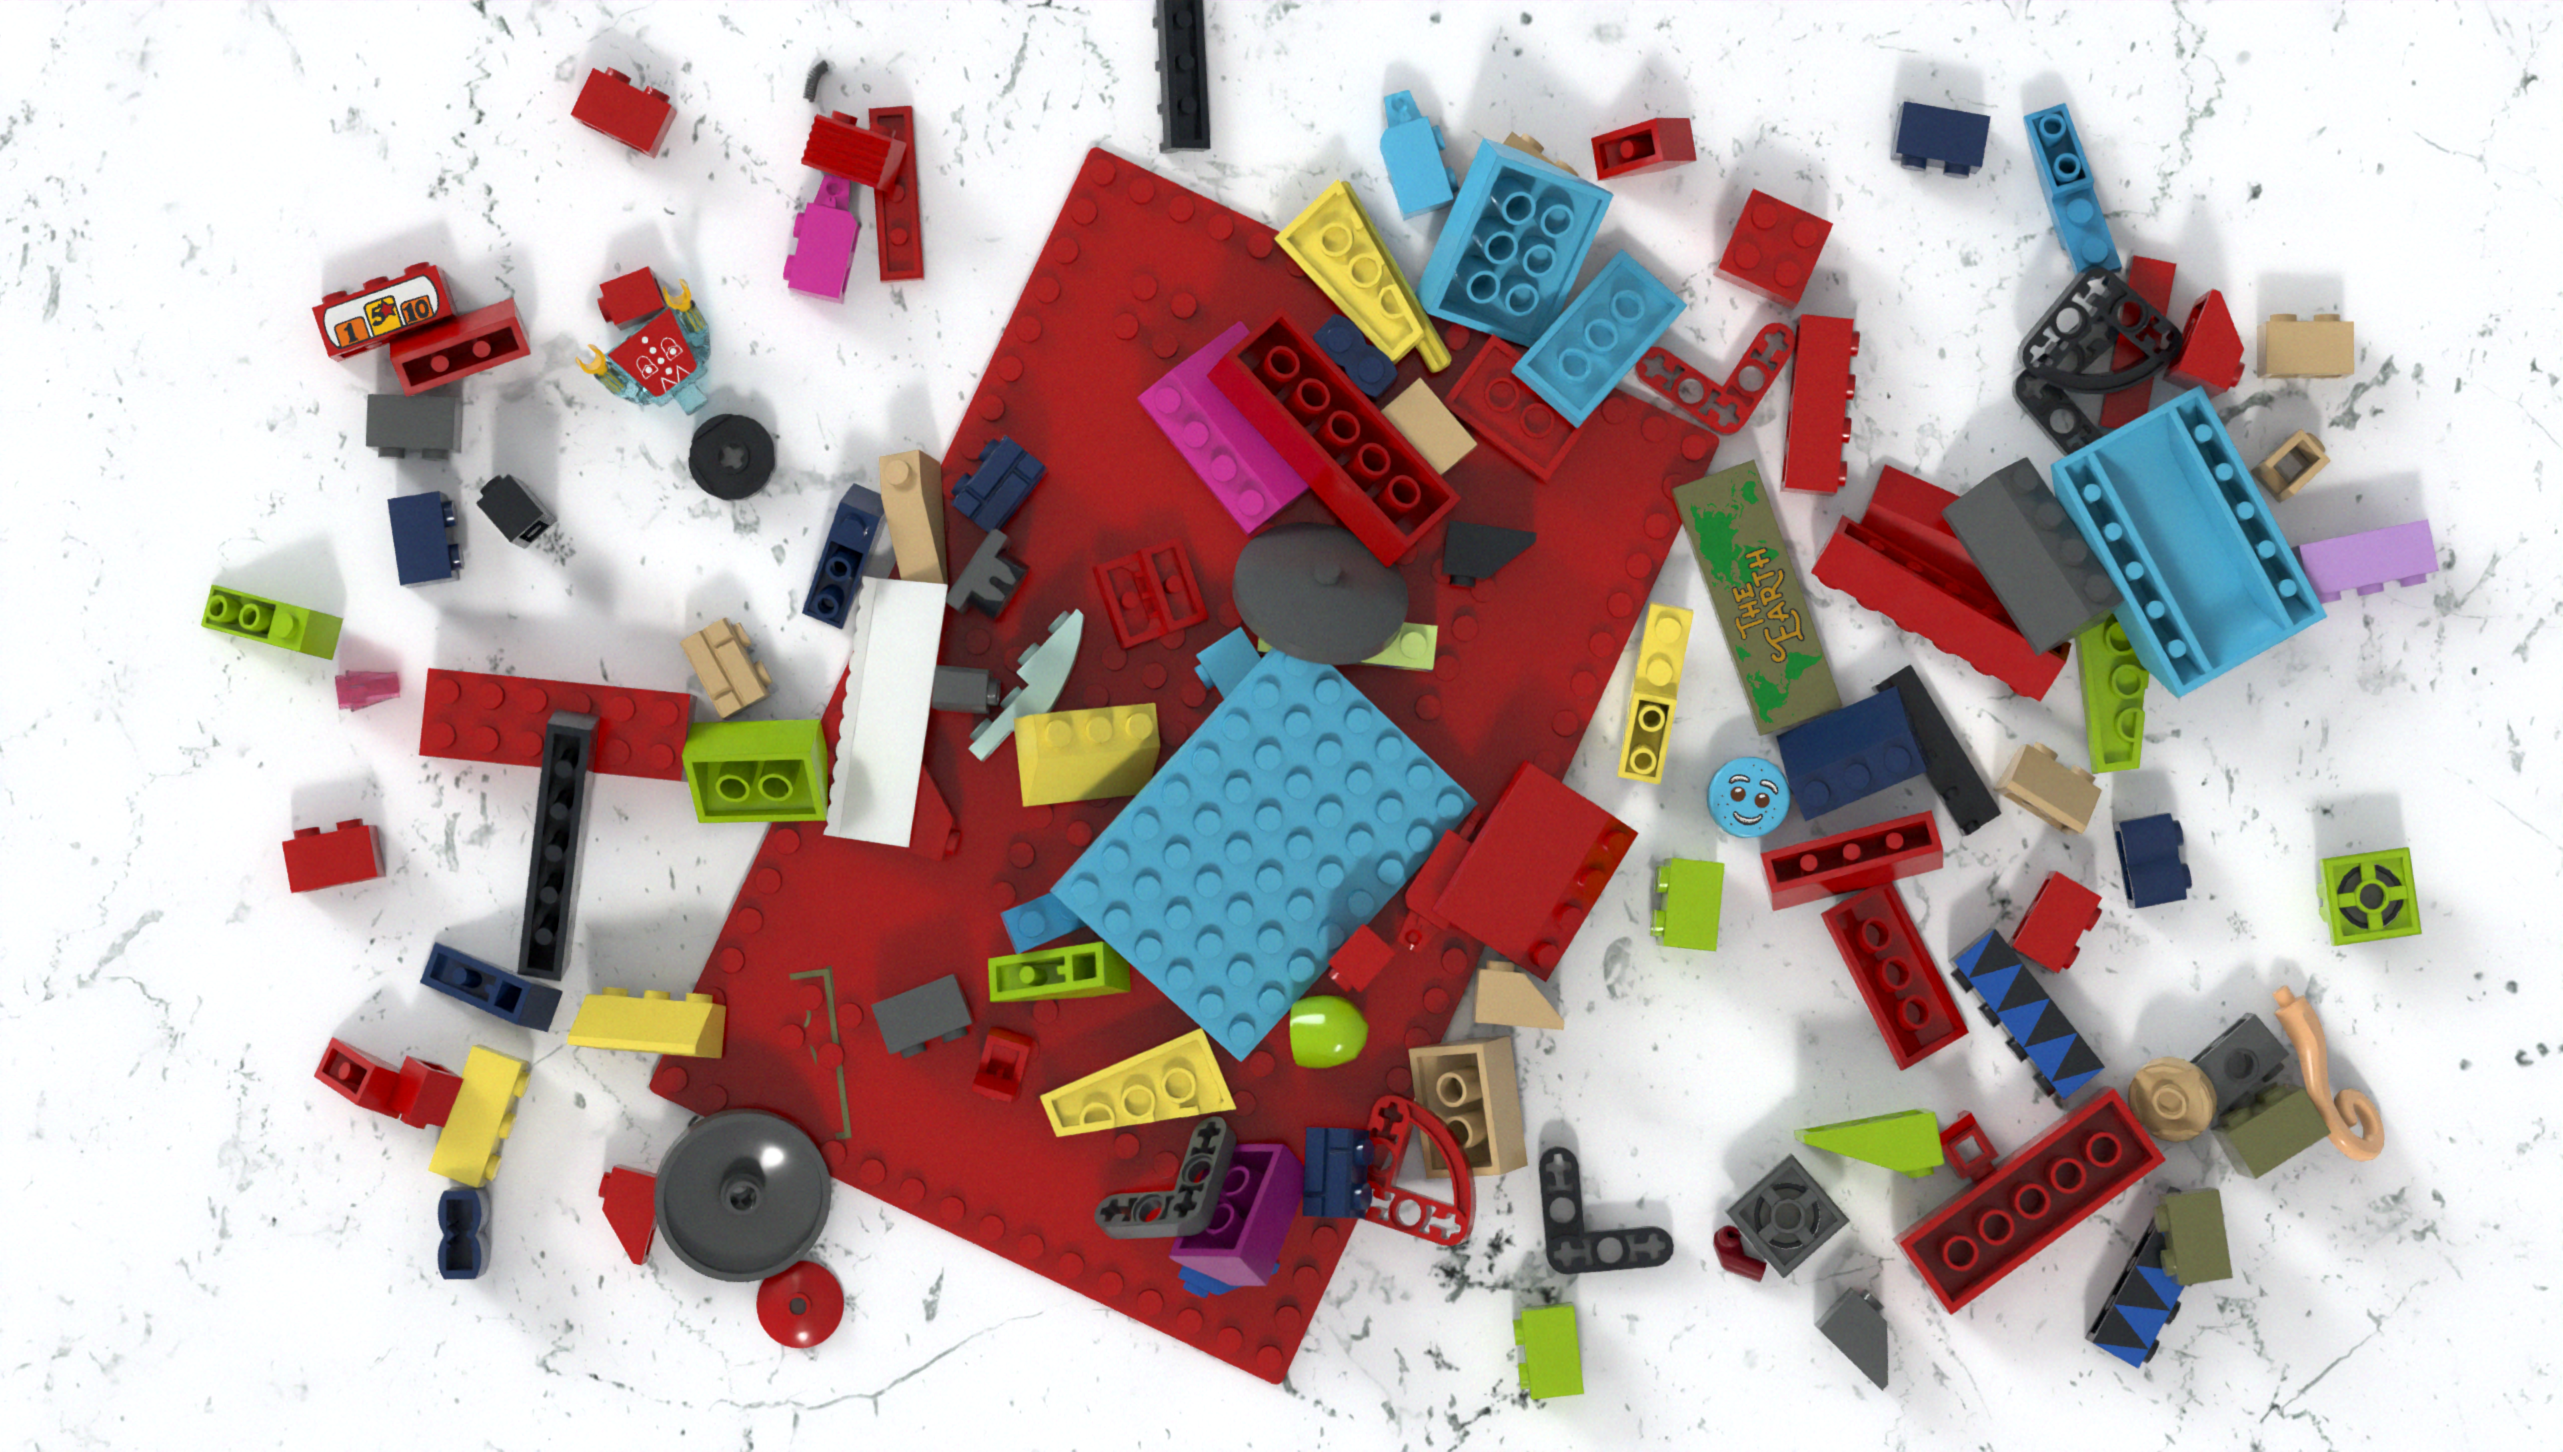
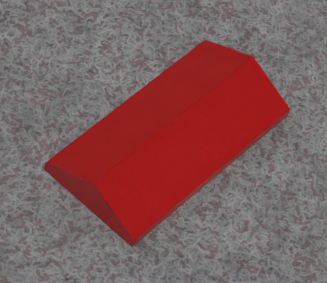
[1859,464,2002,604]
[1820,881,1969,1071]

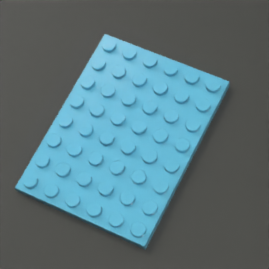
[1050,647,1478,1062]

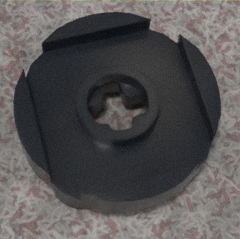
[688,414,777,502]

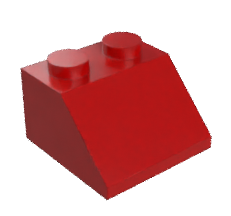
[2162,288,2245,400]

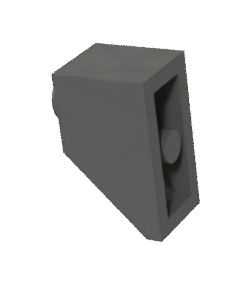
[1814,1287,1888,1391]

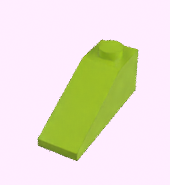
[988,942,1131,1003]

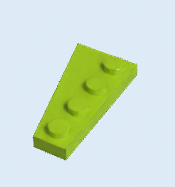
[2075,613,2150,774]

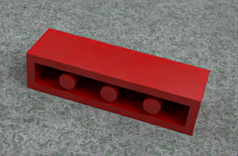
[1780,314,1860,497]
[1760,810,1944,911]

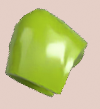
[1290,995,1370,1068]

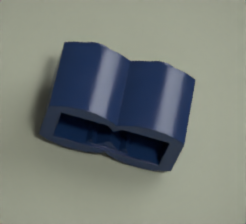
[1313,314,1398,402]
[2113,813,2192,909]
[438,1187,491,1280]

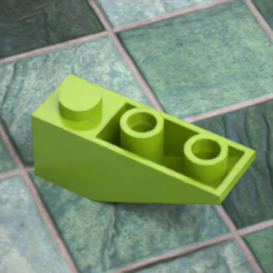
[201,584,344,660]

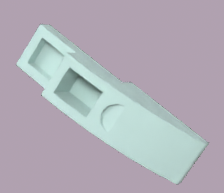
[968,609,1085,762]

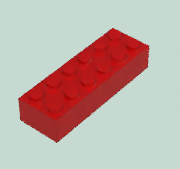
[1206,306,1462,568]
[419,668,697,782]
[1892,1086,2166,1315]

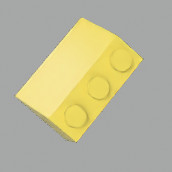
[1013,703,1160,807]
[567,987,726,1059]

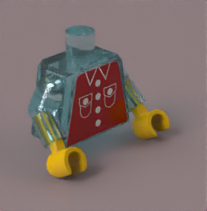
[575,279,711,416]

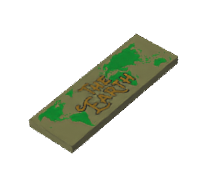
[1671,459,1843,736]

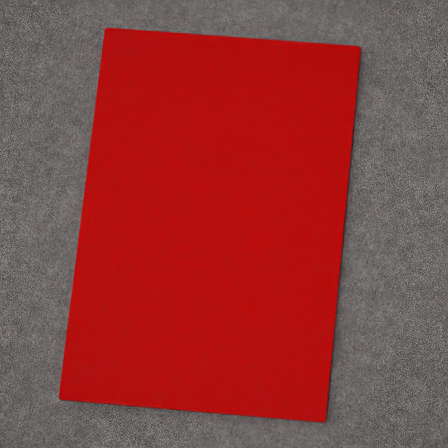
[649,147,1720,1385]

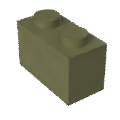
[2154,1187,2233,1286]

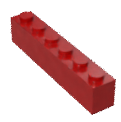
[1811,515,2071,702]

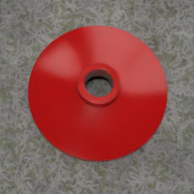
[756,1260,844,1348]

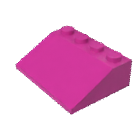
[1137,320,1311,538]

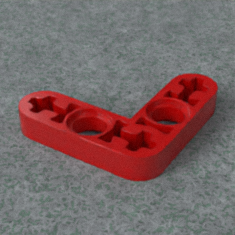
[1634,323,1795,436]

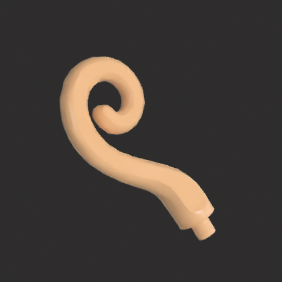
[2272,985,2385,1162]

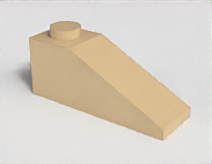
[879,449,948,588]

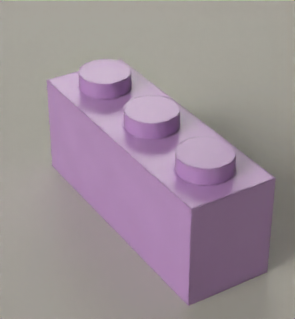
[2291,519,2439,604]

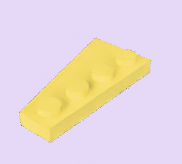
[1274,179,1426,365]
[1040,1027,1236,1137]

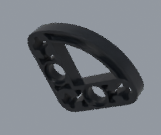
[2017,265,2183,394]

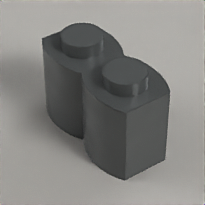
[932,665,1001,714]

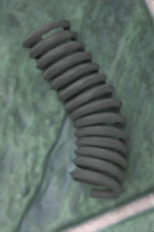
[803,60,829,102]

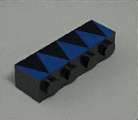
[1948,928,2105,1100]
[2085,1186,2224,1369]

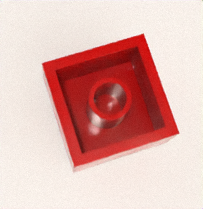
[1713,188,1833,310]

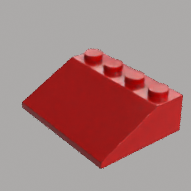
[1432,760,1639,982]

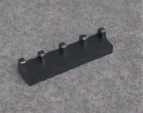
[1152,0,1211,154]
[1871,664,2002,837]

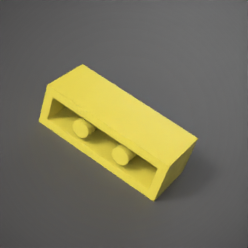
[428,1044,531,1188]

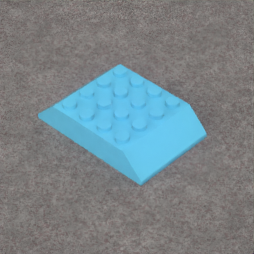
[2050,385,2328,699]

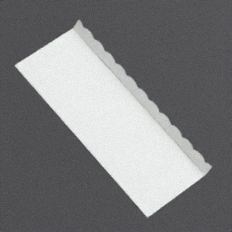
[823,575,948,847]

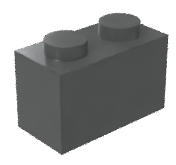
[366,394,463,461]
[871,973,975,1059]

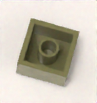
[2210,1082,2331,1179]

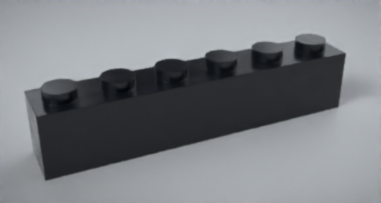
[517,709,600,981]

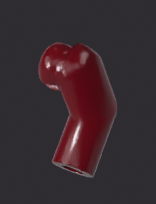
[1713,1225,1767,1283]

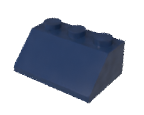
[1776,685,1933,822]

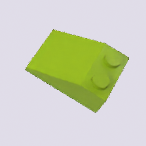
[1794,1108,1944,1178]

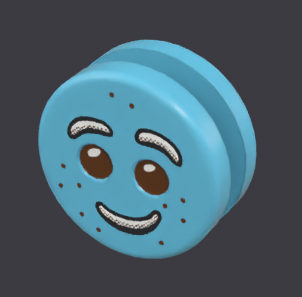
[1707,757,1790,838]

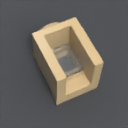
[2250,429,2331,503]

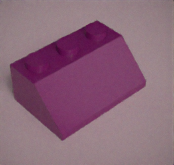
[1169,1144,1304,1286]

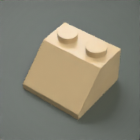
[1993,742,2102,835]
[1472,960,1565,1030]

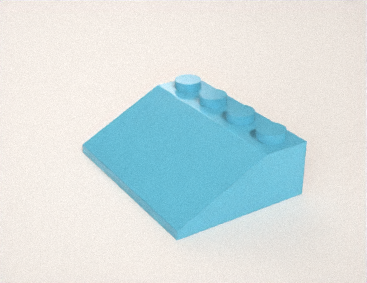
[1415,138,1614,348]

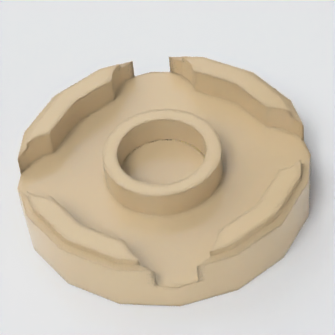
[2128,1056,2217,1143]

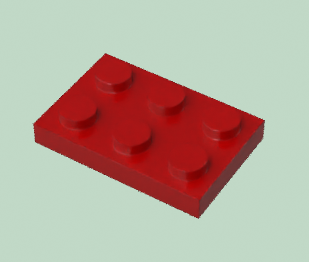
[1442,334,1599,483]

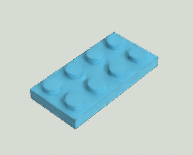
[1511,249,1687,429]

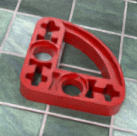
[1363,1095,1476,1246]

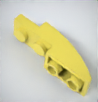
[1617,601,1694,785]

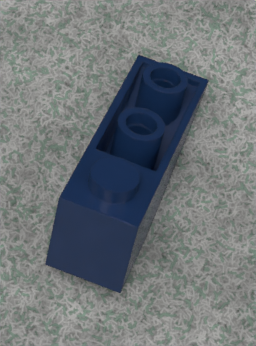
[802,483,887,630]

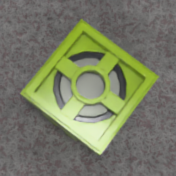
[2316,847,2422,946]

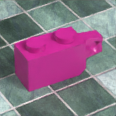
[783,175,861,304]

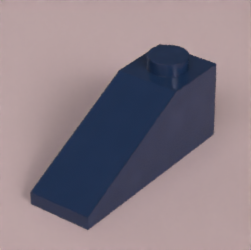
[420,942,563,1032]

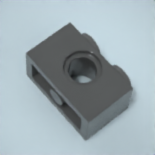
[2189,1013,2290,1111]

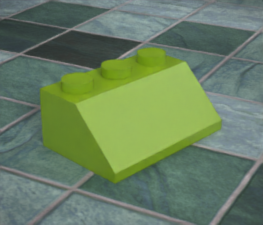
[682,719,828,823]

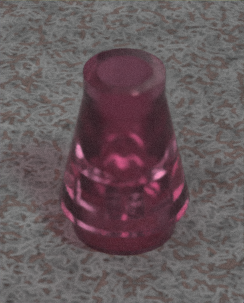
[335,670,401,713]

